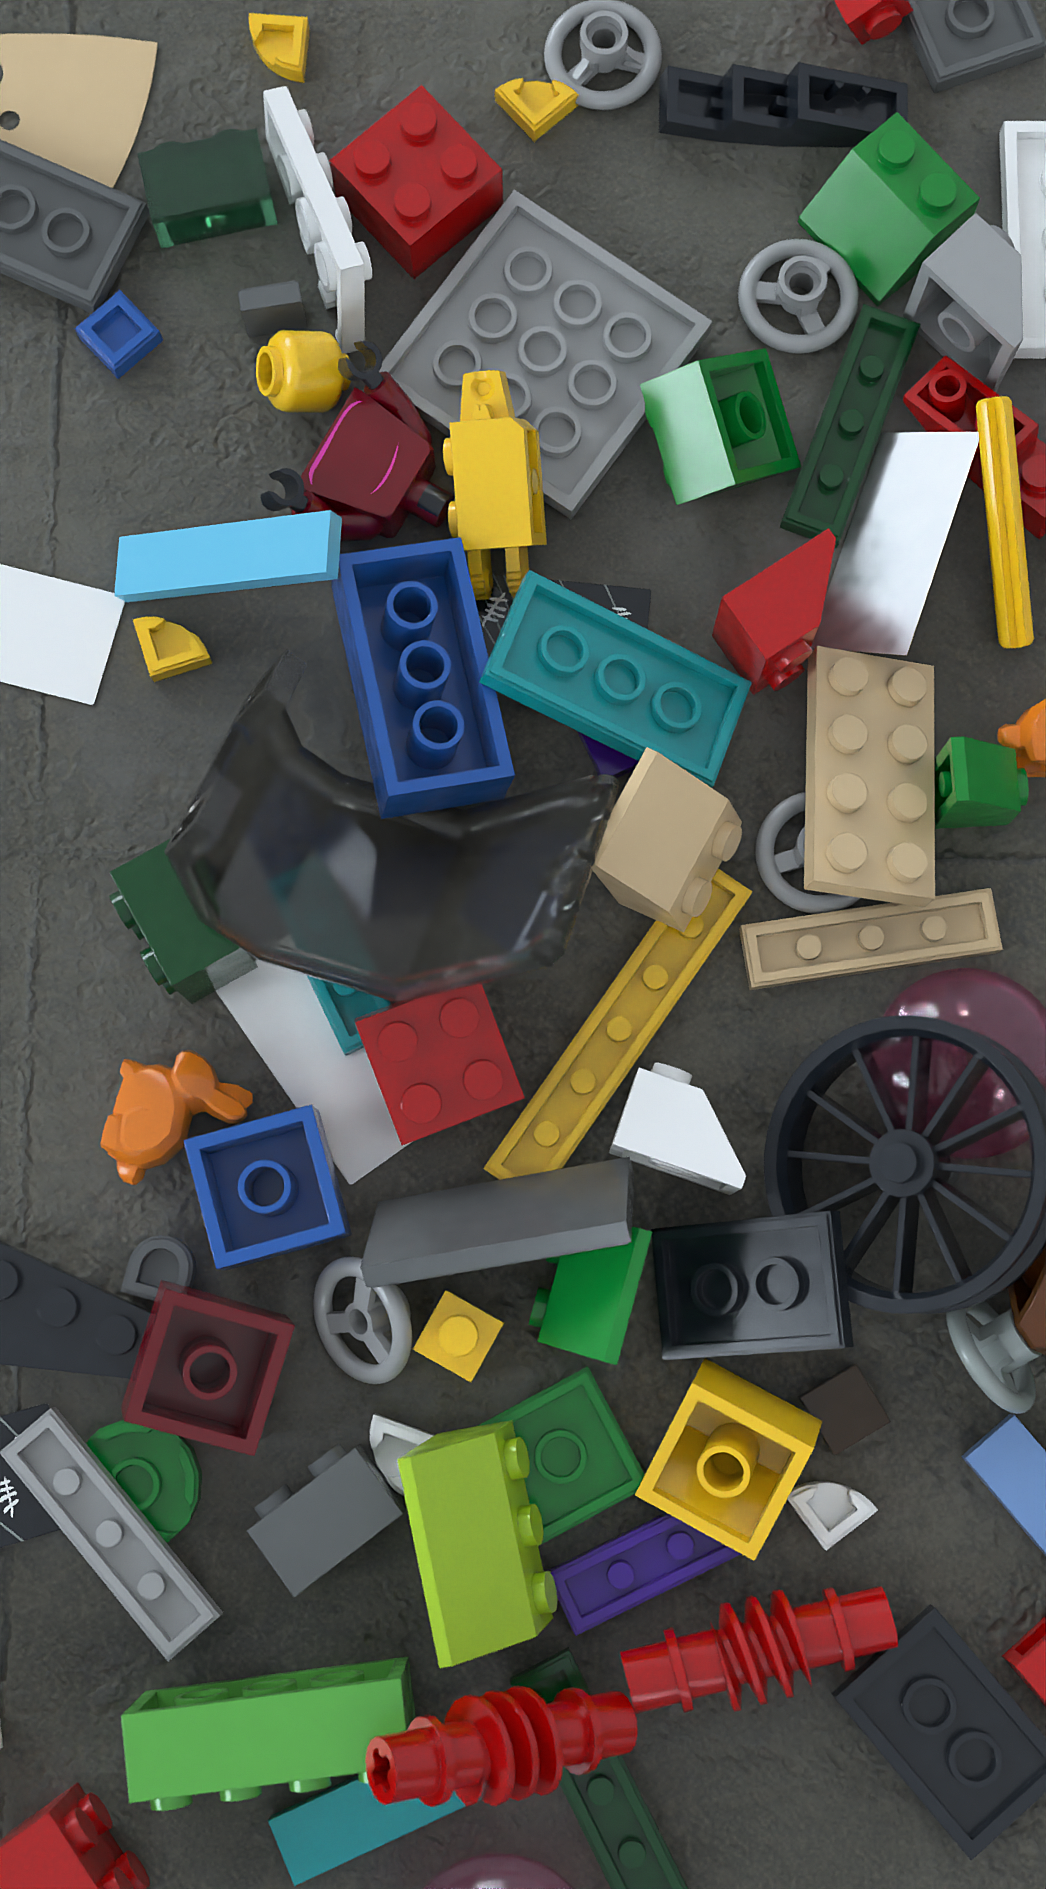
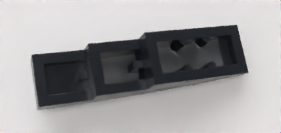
[659,62,908,148]

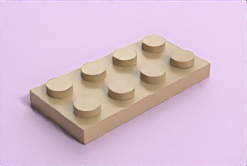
[804,646,935,907]

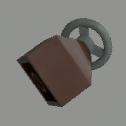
[946,1247,1046,1414]

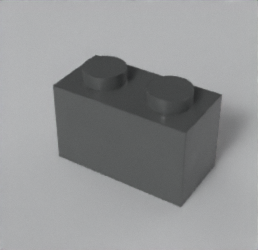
[247,1443,407,1597]

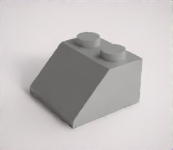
[902,213,1023,392]

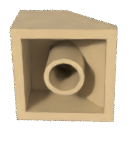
[585,747,742,932]

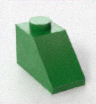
[935,736,1029,829]

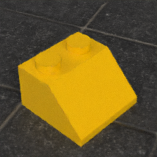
[635,1358,823,1561]

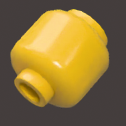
[256,330,351,412]

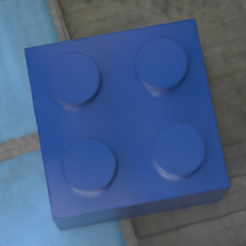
[183,1104,352,1270]

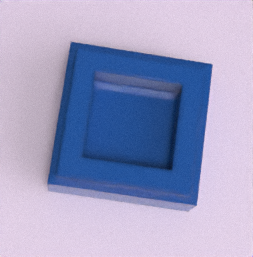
[74,290,163,379]

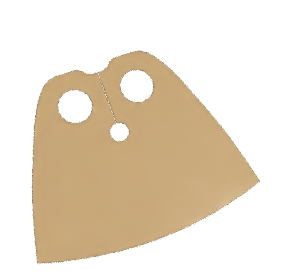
[0,34,158,188]

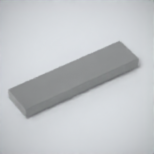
[0,1407,223,1661]

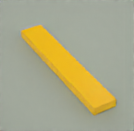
[483,869,752,1180]

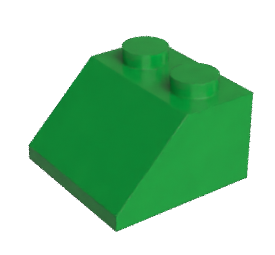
[798,112,980,307]
[640,348,801,505]
[528,1227,652,1365]

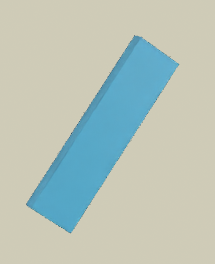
[114,510,342,603]

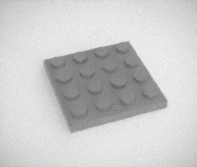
[379,190,713,520]

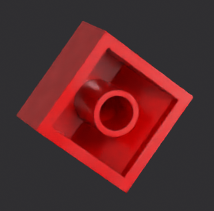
[712,528,836,695]

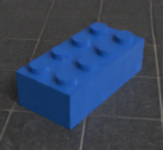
[331,537,515,819]

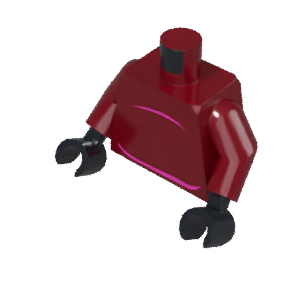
[261,340,454,542]

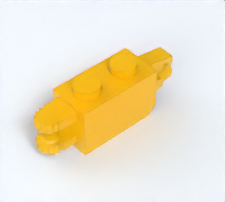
[443,370,547,600]

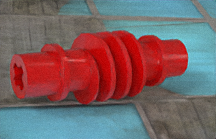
[620,1586,898,1714]
[366,1686,638,1807]

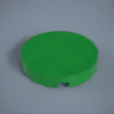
[86,1419,202,1543]

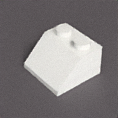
[609,1063,746,1195]

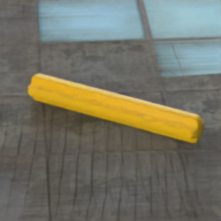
[976,396,1034,648]

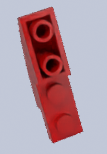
[903,355,1046,540]

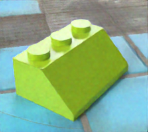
[397,1420,557,1668]

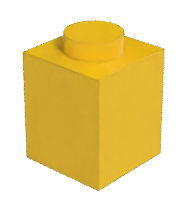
[413,1290,505,1382]

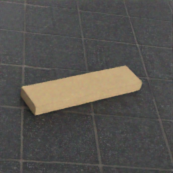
[739,888,1003,990]

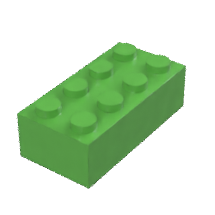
[121,1656,416,1811]

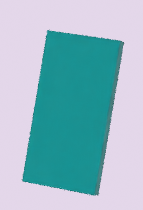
[479,570,752,788]

